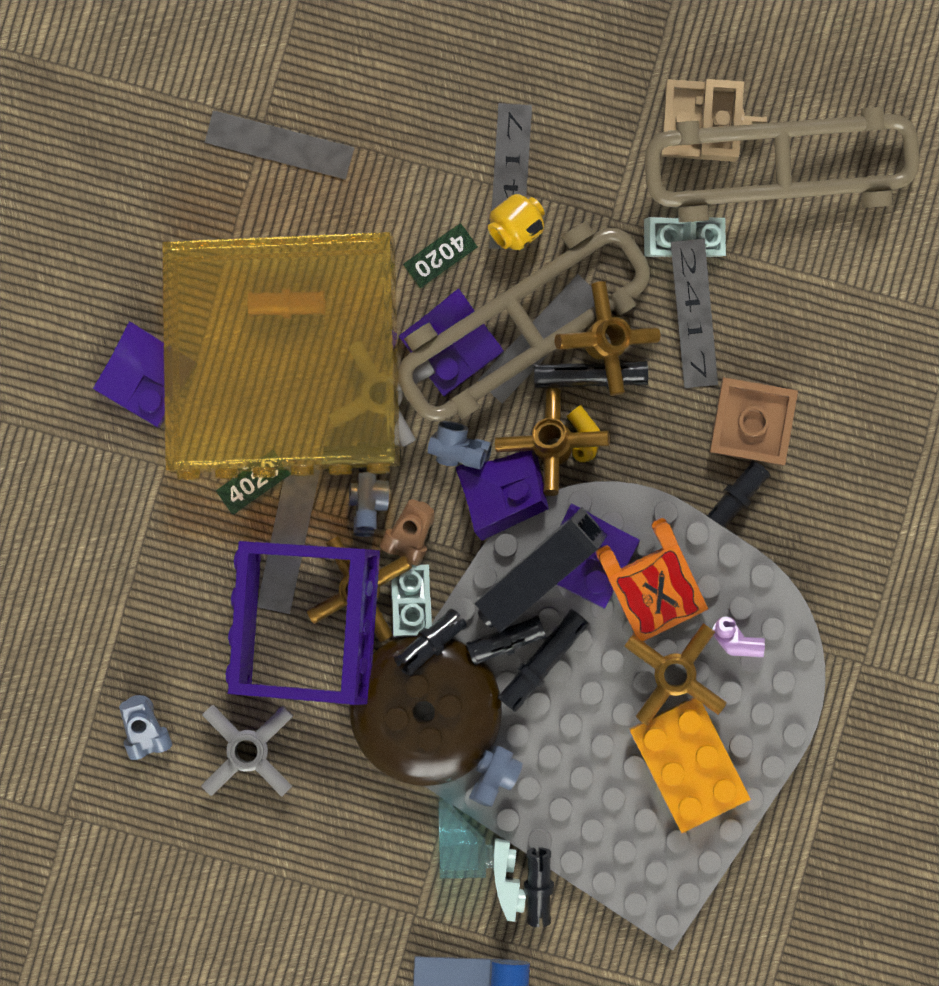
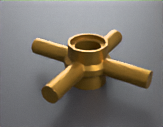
[554,281,661,396]
[495,388,610,496]
[307,536,412,643]
[624,623,727,726]

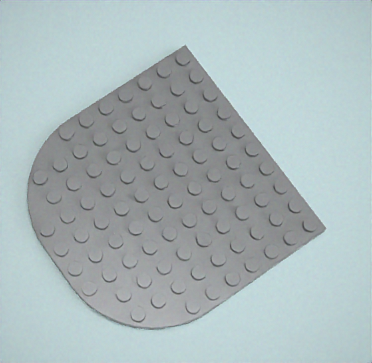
[355,481,825,950]

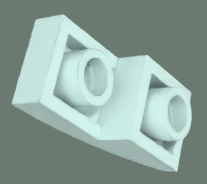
[644,217,726,257]
[391,565,432,637]
[494,838,526,922]

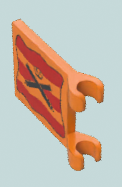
[596,518,708,641]

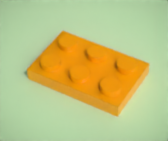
[629,697,751,833]

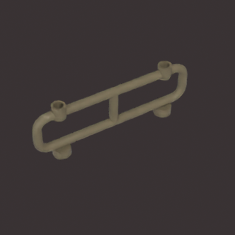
[645,107,919,222]
[398,221,650,421]

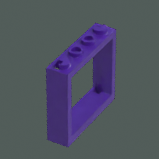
[226,541,380,705]

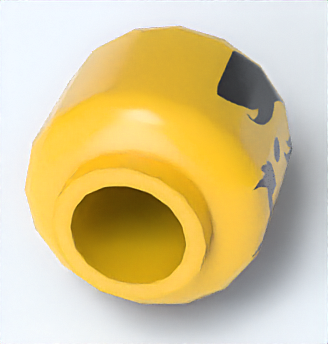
[488,194,545,250]

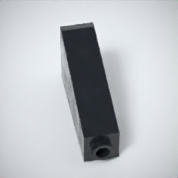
[475,507,608,633]

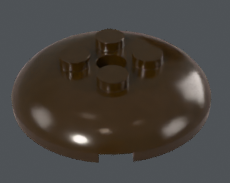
[349,636,502,786]

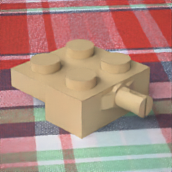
[661,79,767,162]

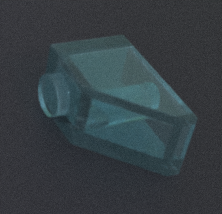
[439,798,494,879]

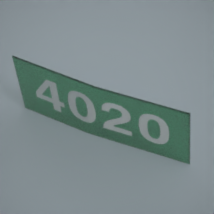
[403,223,478,288]
[216,450,291,515]

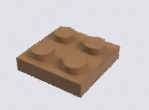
[709,377,798,466]

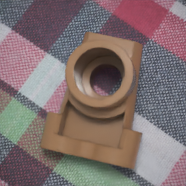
[380,499,435,566]

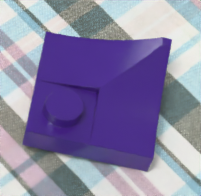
[398,288,504,397]
[93,321,198,428]
[456,450,549,541]
[557,503,640,609]

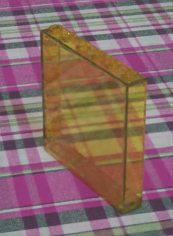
[162,232,400,480]

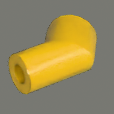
[566,405,600,462]

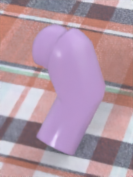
[713,616,765,657]

